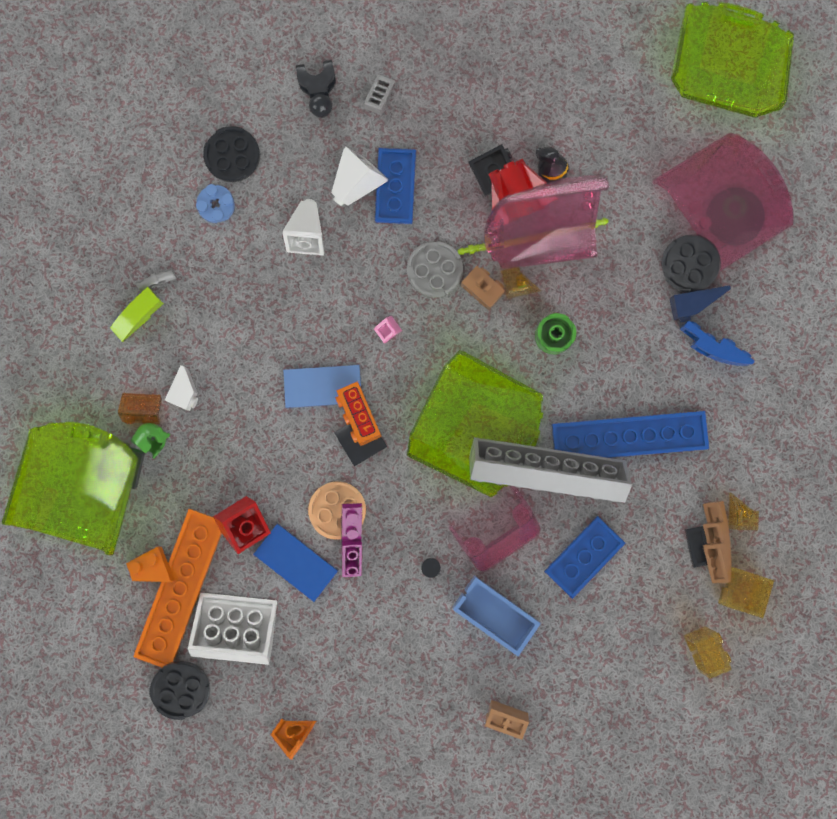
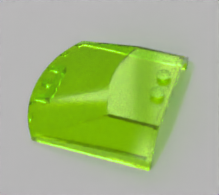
[671,2,794,118]
[407,350,543,497]
[1,422,138,555]

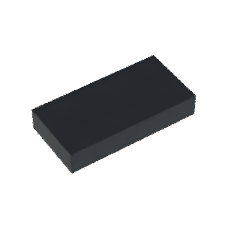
[685,526,708,568]

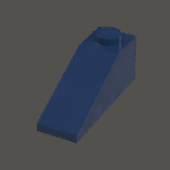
[669,285,731,323]

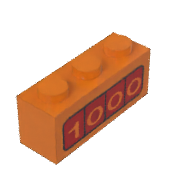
[335,381,382,446]

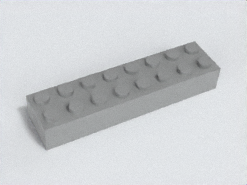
[469,438,632,503]

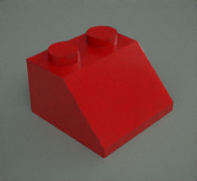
[213,496,271,554]

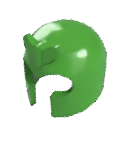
[131,423,170,459]

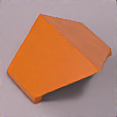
[270,719,317,760]

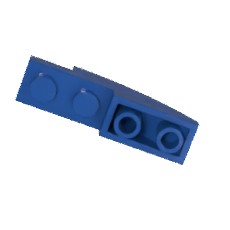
[680,321,755,366]

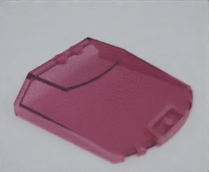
[652,132,793,272]
[484,174,609,269]

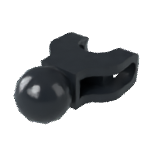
[296,60,336,118]

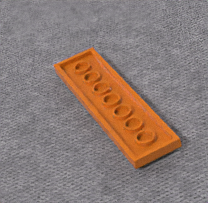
[133,509,222,667]

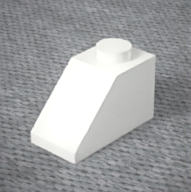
[165,366,198,411]

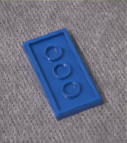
[375,148,416,224]
[544,516,626,599]
[253,523,338,602]

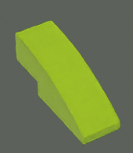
[110,287,164,342]

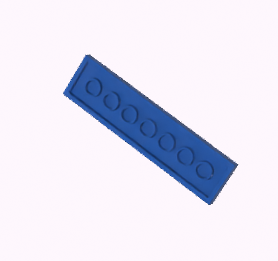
[551,411,709,458]

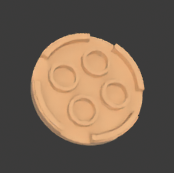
[308,481,366,540]

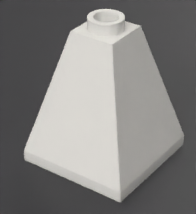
[331,147,388,206]
[283,199,324,255]

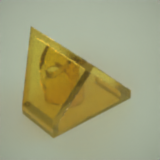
[501,267,542,299]
[728,492,759,530]

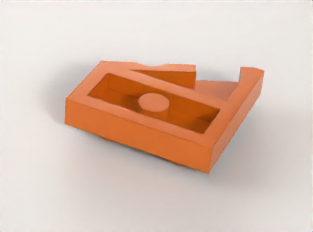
[126,546,174,582]

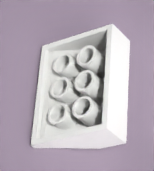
[188,593,277,665]

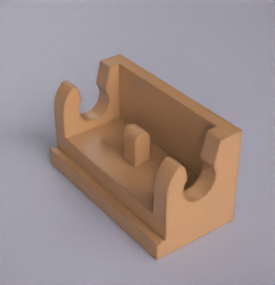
[485,700,529,740]

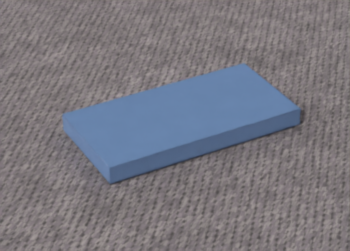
[283,365,361,408]

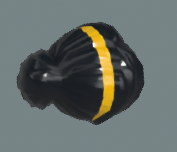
[536,147,569,185]

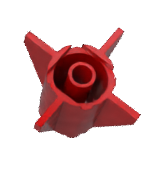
[488,158,558,228]

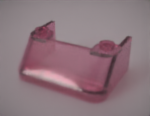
[448,486,541,572]

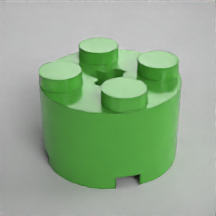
[535,313,576,355]

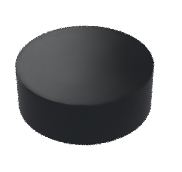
[421,558,441,578]

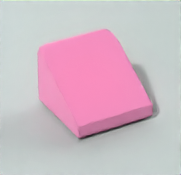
[373,316,402,344]

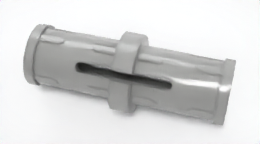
[136,267,177,292]

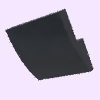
[334,424,387,467]

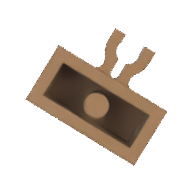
[461,266,505,310]

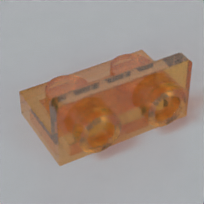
[118,393,162,424]

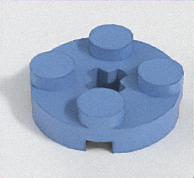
[196,184,235,223]

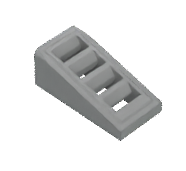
[364,74,395,115]

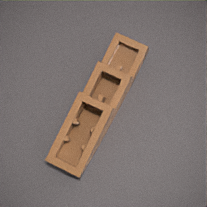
[703,501,731,583]

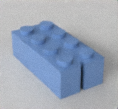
[452,575,541,656]

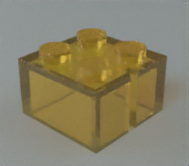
[718,567,774,618]
[683,626,732,679]

